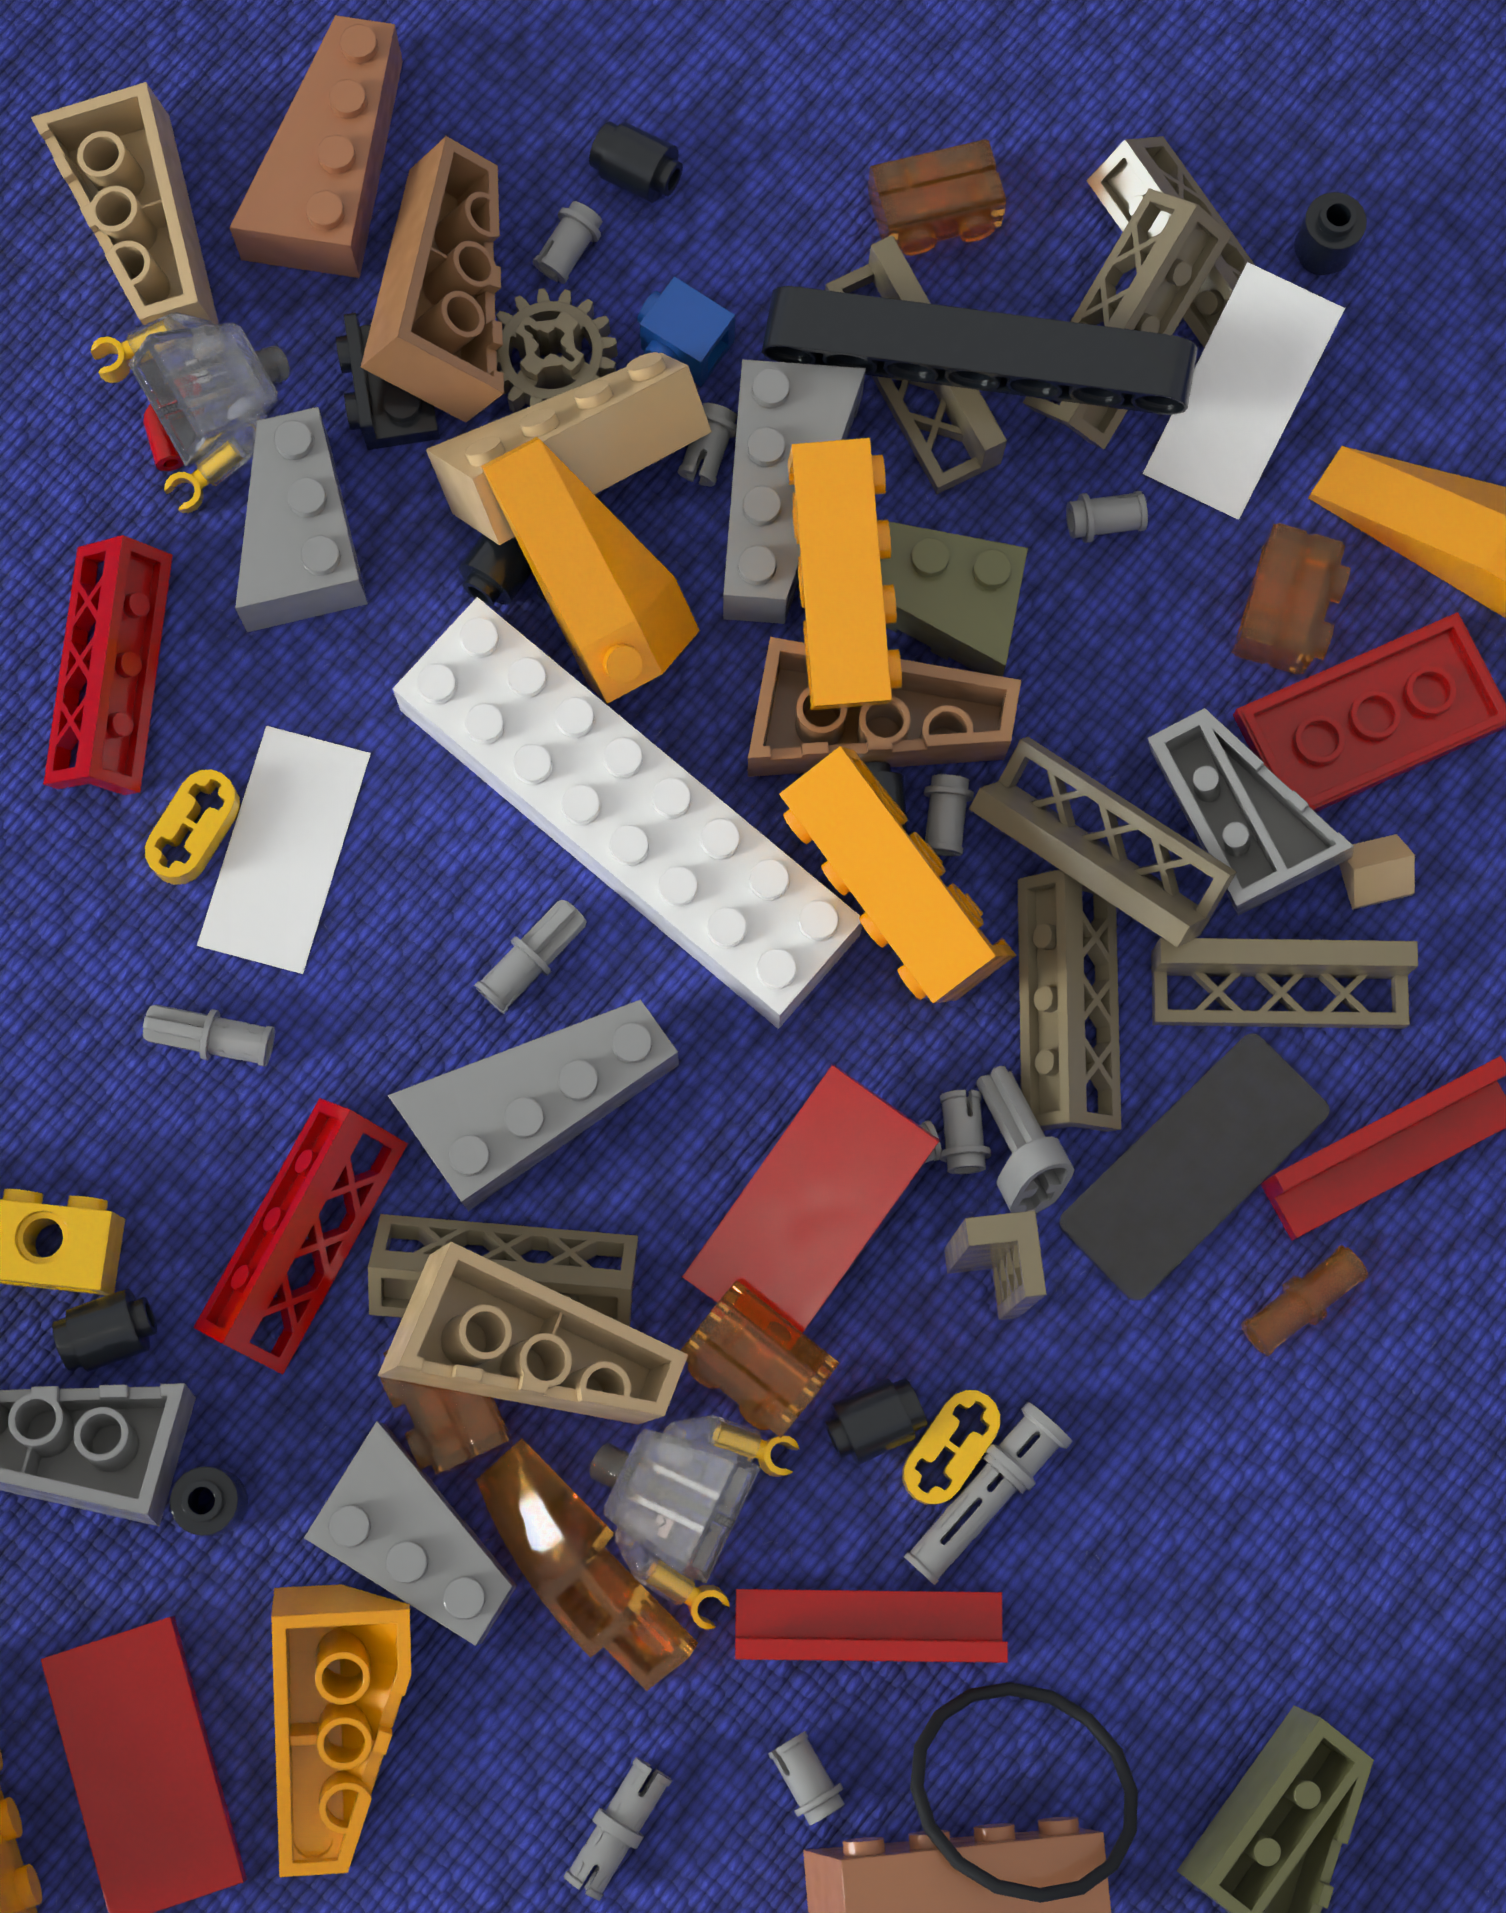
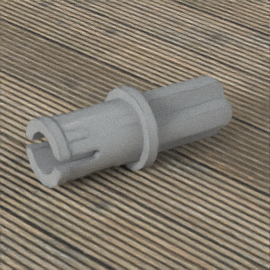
[474,900,587,1014]
[143,1004,275,1067]

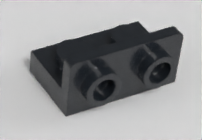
[336,313,440,450]

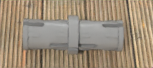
[563,1757,673,1901]

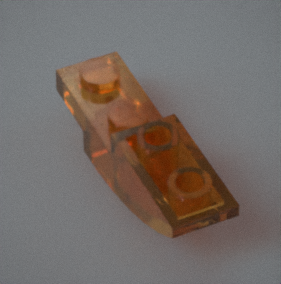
[476,1438,698,1691]

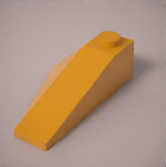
[481,437,700,704]
[1308,446,1506,619]
[271,1584,411,1877]

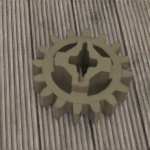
[496,288,618,413]

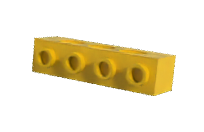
[0,1189,125,1295]

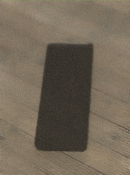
[1059,1033,1330,1301]

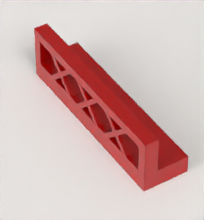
[43,535,173,795]
[1260,1056,1506,1241]
[193,1098,408,1375]
[735,1589,1008,1663]

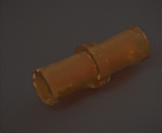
[1241,1245,1368,1357]

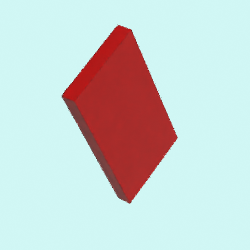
[1233,612,1506,812]
[682,1065,940,1354]
[41,1616,247,1913]

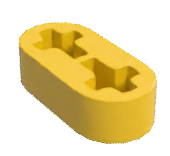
[145,769,240,885]
[902,1390,1000,1505]

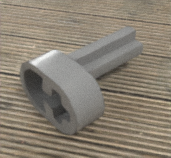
[976,1066,1074,1213]

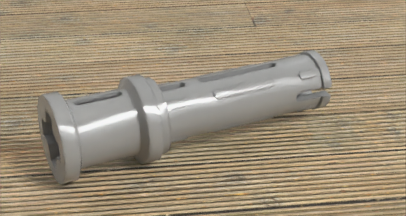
[903,1402,1073,1585]

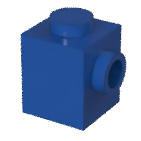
[637,276,735,387]

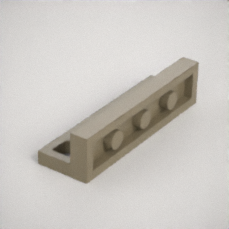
[1086,136,1256,348]
[1023,188,1232,449]
[825,235,1007,494]
[969,737,1237,948]
[1018,869,1121,1132]
[1151,938,1418,1029]
[944,1210,1047,1320]
[368,1214,638,1327]

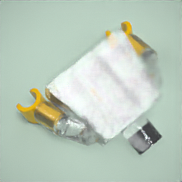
[91,312,290,513]
[590,1415,799,1630]

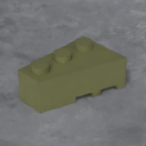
[877,519,1028,677]
[1177,1705,1374,1913]

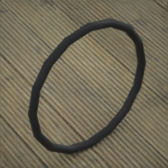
[910,1682,1138,1903]

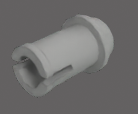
[532,201,603,284]
[677,403,737,487]
[1066,491,1148,543]
[924,774,974,856]
[940,1090,991,1174]
[768,1731,845,1826]

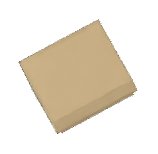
[1339,834,1415,910]

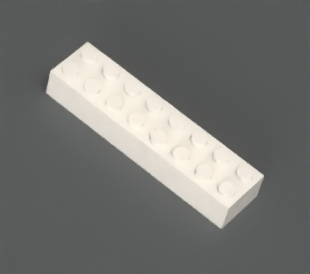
[393,597,862,1029]

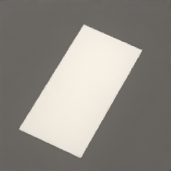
[1143,262,1345,520]
[197,726,371,974]

